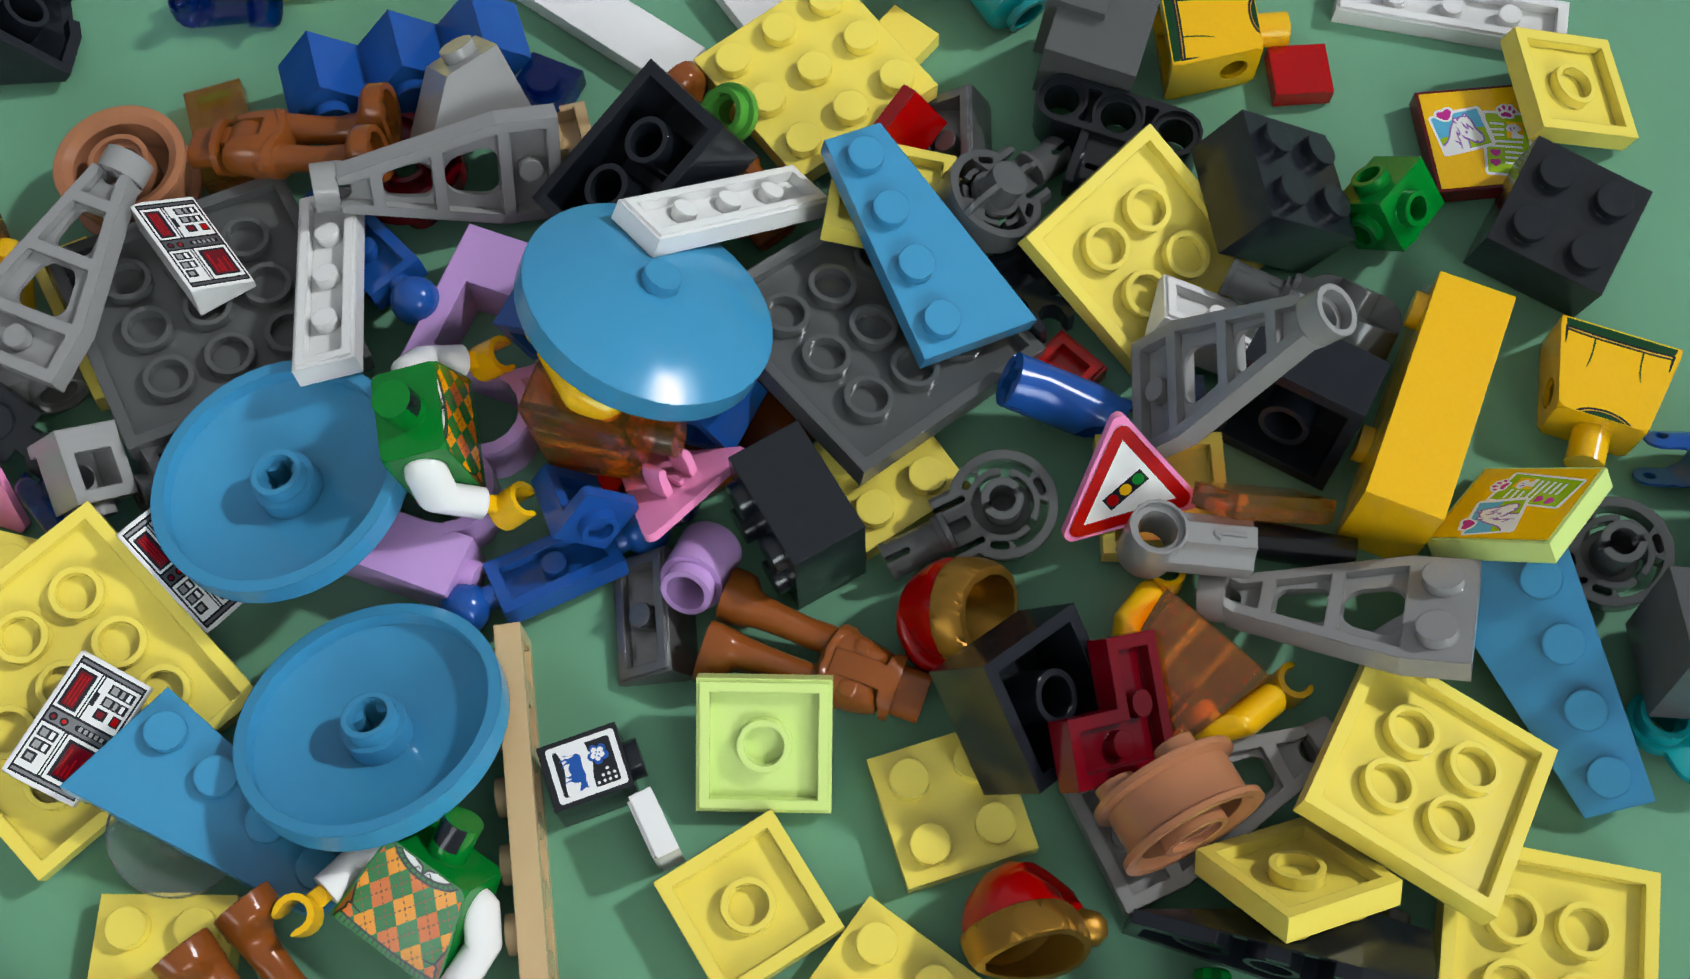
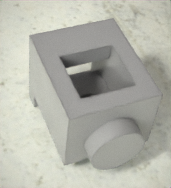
[27,419,139,519]

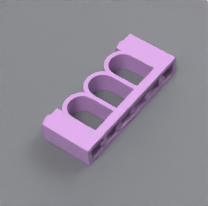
[345,223,559,608]

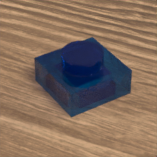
[516,52,586,113]

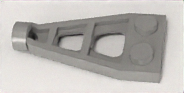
[308,103,561,224]
[0,143,154,393]
[1131,283,1357,459]
[1196,555,1482,682]
[1062,716,1333,918]

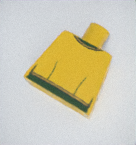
[1152,0,1291,100]
[1537,315,1683,467]

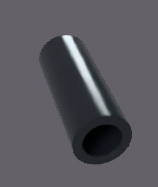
[1253,519,1358,567]

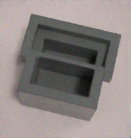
[1032,0,1160,92]
[1625,566,1690,719]

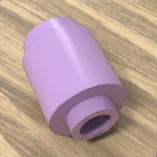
[660,521,742,615]

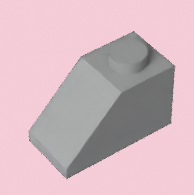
[410,35,531,169]

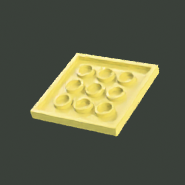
[0,501,254,881]

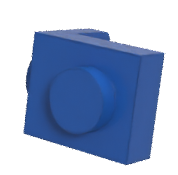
[531,464,639,549]

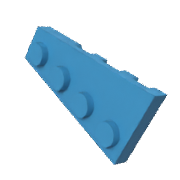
[820,123,1037,369]
[1475,548,1656,818]
[60,687,342,918]

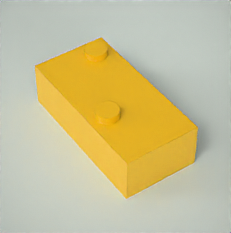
[1335,271,1516,558]

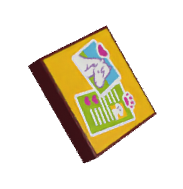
[1409,85,1534,202]

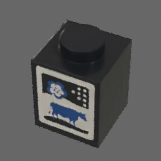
[536,722,648,827]

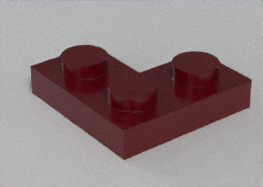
[1048,629,1173,793]

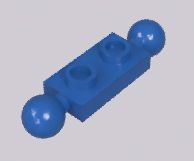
[303,189,439,325]
[439,514,671,631]

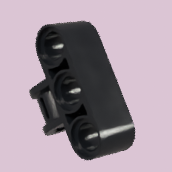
[1032,73,1203,197]

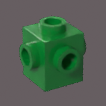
[1343,156,1445,252]

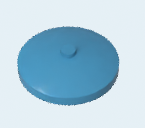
[513,203,773,422]
[150,360,407,603]
[232,603,510,852]

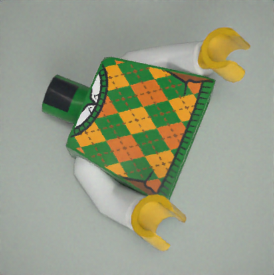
[371,335,537,531]
[271,806,503,979]

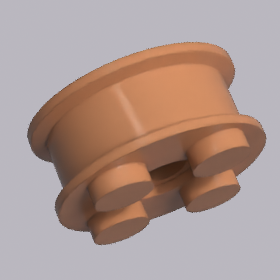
[52,105,204,235]
[1093,731,1265,876]

